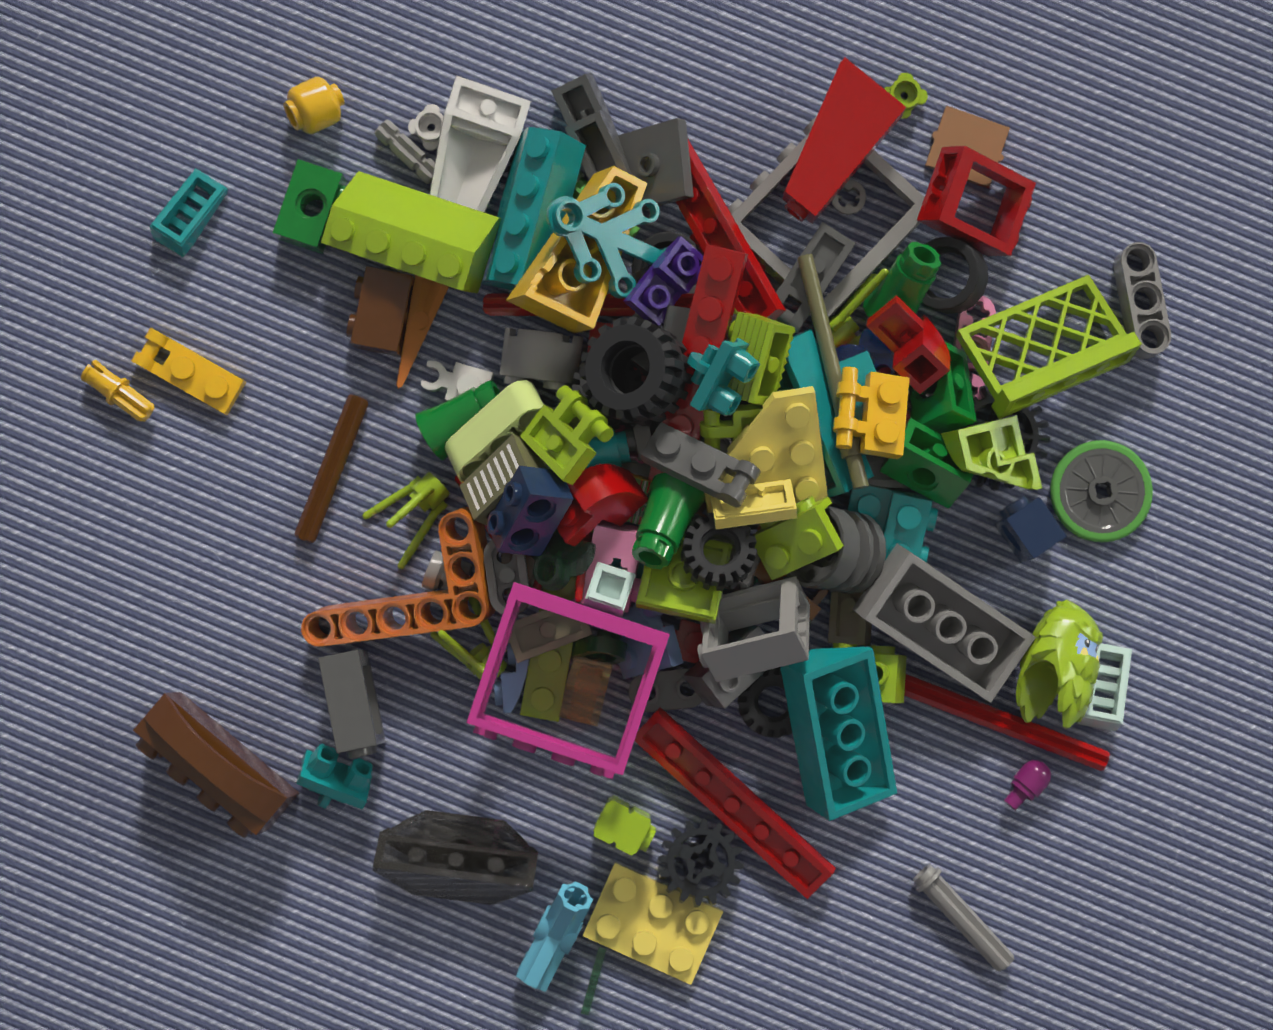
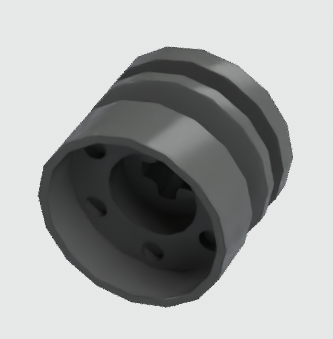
[786,506,886,594]

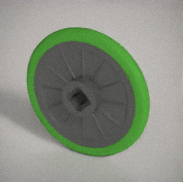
[1050,440,1153,542]

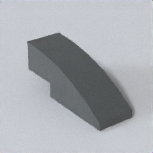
[551,73,631,180]

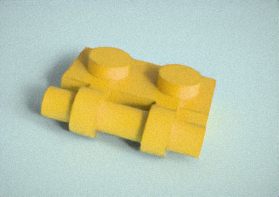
[833,367,909,459]

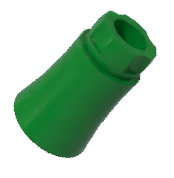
[863,242,941,317]
[415,380,500,461]
[632,473,705,570]

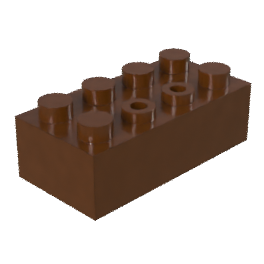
[133,692,300,838]

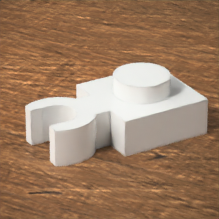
[420,361,494,401]

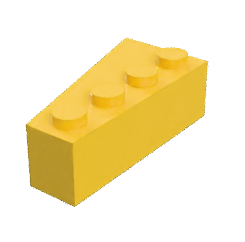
[506,166,648,333]

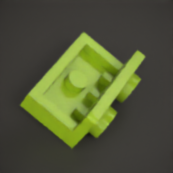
[752,496,844,580]

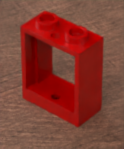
[916,146,1036,256]

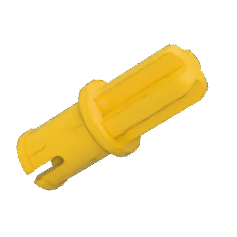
[81,360,155,422]

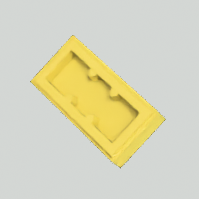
[710,479,797,529]

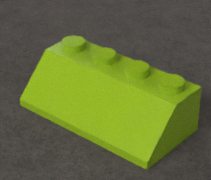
[321,171,501,293]

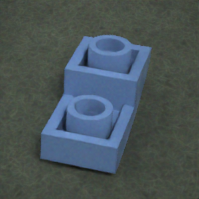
[494,643,530,713]

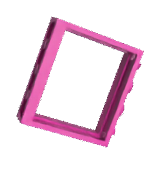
[466,582,670,779]

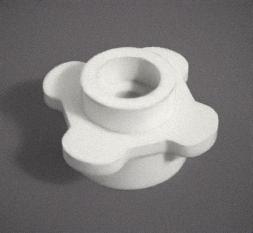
[408,104,443,151]

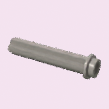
[913,864,1014,971]

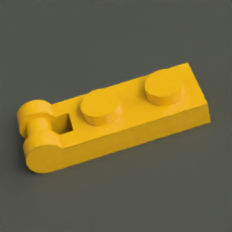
[131,327,247,415]

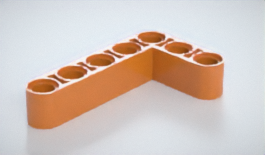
[301,507,495,647]

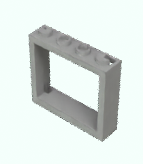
[728,116,924,319]

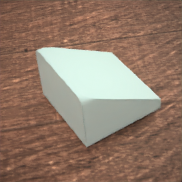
[584,561,636,618]

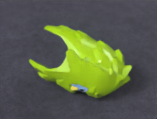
[1016,599,1103,729]

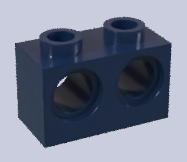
[487,466,574,556]

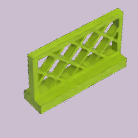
[955,275,1142,419]

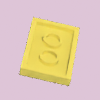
[582,862,723,985]

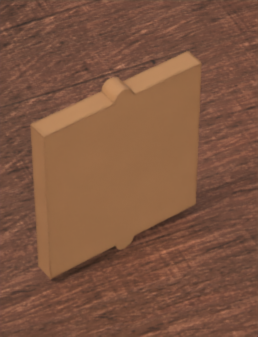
[925,105,1010,188]

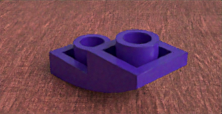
[623,236,703,326]

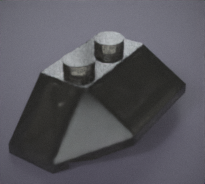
[373,810,538,905]

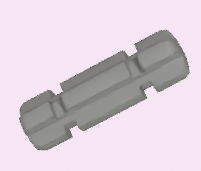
[375,120,435,184]

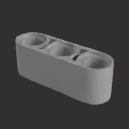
[1113,242,1171,359]

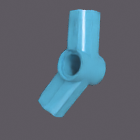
[516,881,593,992]

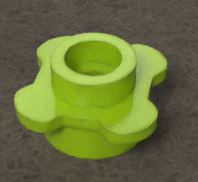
[884,73,928,119]

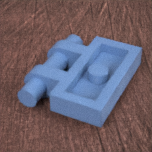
[618,603,683,679]

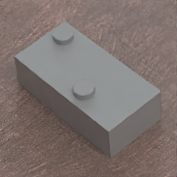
[852,544,1036,703]

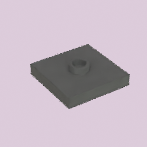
[618,118,694,211]

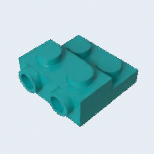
[847,484,938,563]

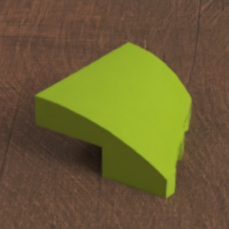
[941,415,1042,491]

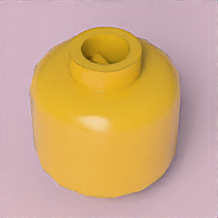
[283,76,344,135]

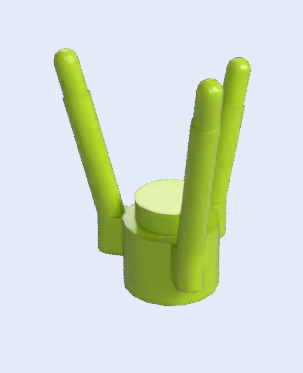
[829,268,889,350]
[362,471,450,569]
[430,597,507,680]

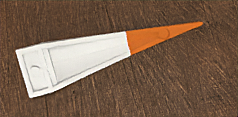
[396,76,531,389]

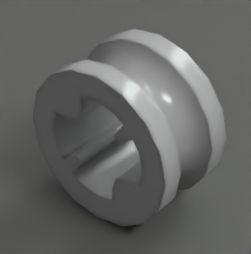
[832,180,866,215]

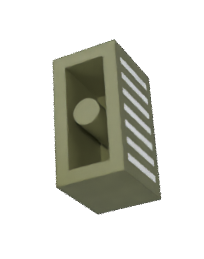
[460,434,550,525]

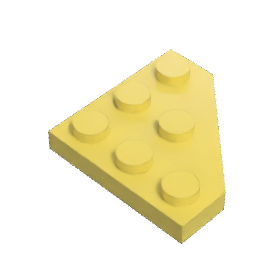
[704,386,828,513]

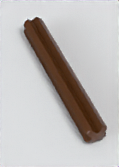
[294,394,368,543]

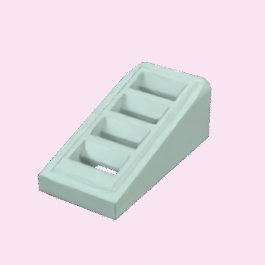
[1078,643,1132,731]

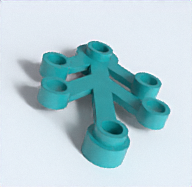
[546,183,668,299]

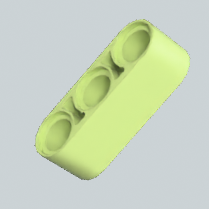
[445,380,544,483]

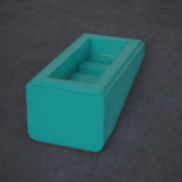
[149,168,228,257]

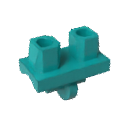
[687,338,760,416]
[296,744,373,809]

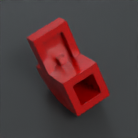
[867,295,950,394]
[557,464,648,546]

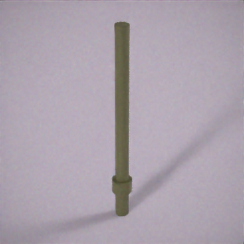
[797,254,869,490]

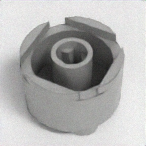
[500,327,583,390]

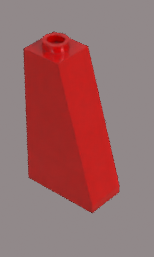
[782,57,906,224]

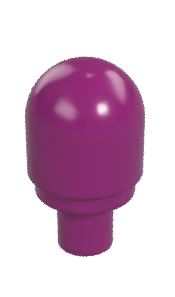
[1003,760,1051,811]

